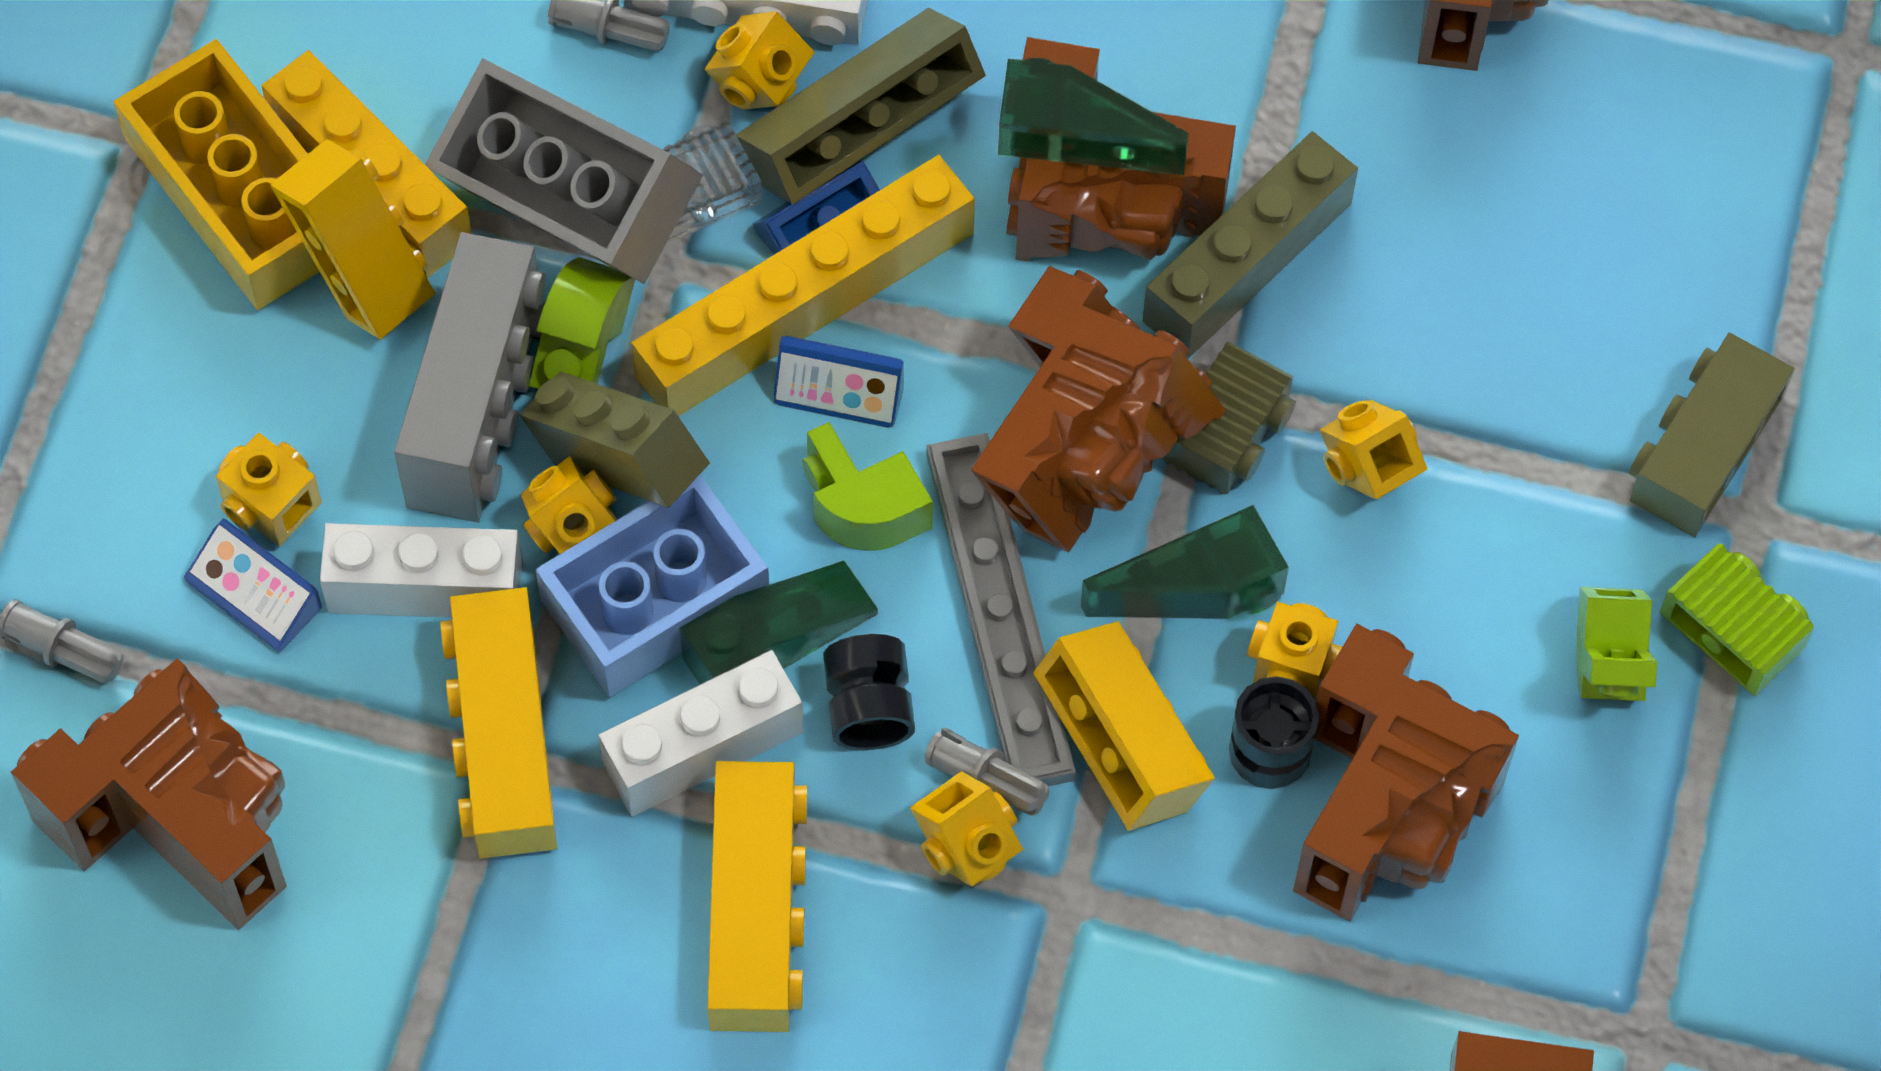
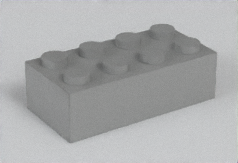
[425,58,703,284]
[394,232,545,523]

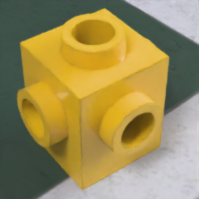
[704,11,815,110]
[1319,399,1428,500]
[215,432,322,547]
[520,456,617,554]
[1247,601,1343,700]
[910,771,1024,887]

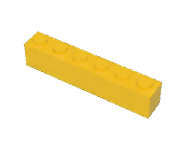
[631,154,975,416]

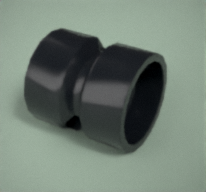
[823,634,915,750]
[1228,676,1319,789]

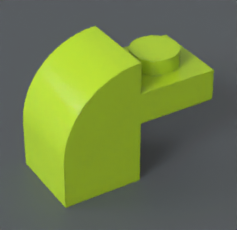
[529,257,635,389]
[802,422,933,551]
[1577,587,1657,701]

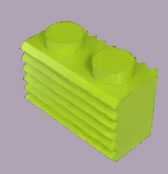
[1659,543,1814,697]

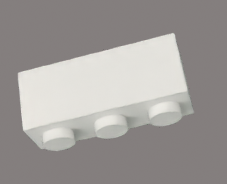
[320,523,523,618]
[598,650,804,817]

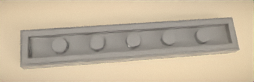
[926,433,1076,786]

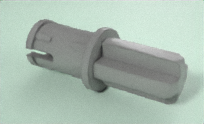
[548,0,670,51]
[0,599,124,683]
[925,728,1049,815]

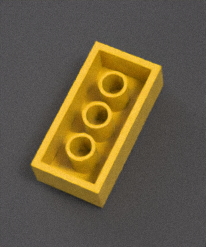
[113,38,320,311]

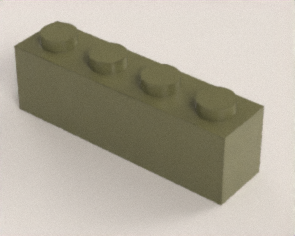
[735,7,986,205]
[1142,131,1358,359]

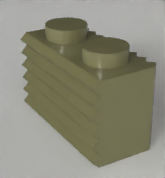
[1162,341,1296,494]

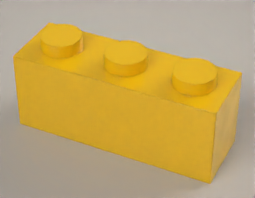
[270,139,436,340]
[1033,621,1215,831]

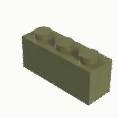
[1629,332,1795,538]
[519,371,710,508]

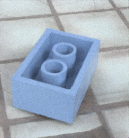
[535,475,770,698]

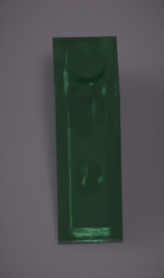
[998,57,1189,175]
[1080,505,1289,619]
[680,561,878,685]

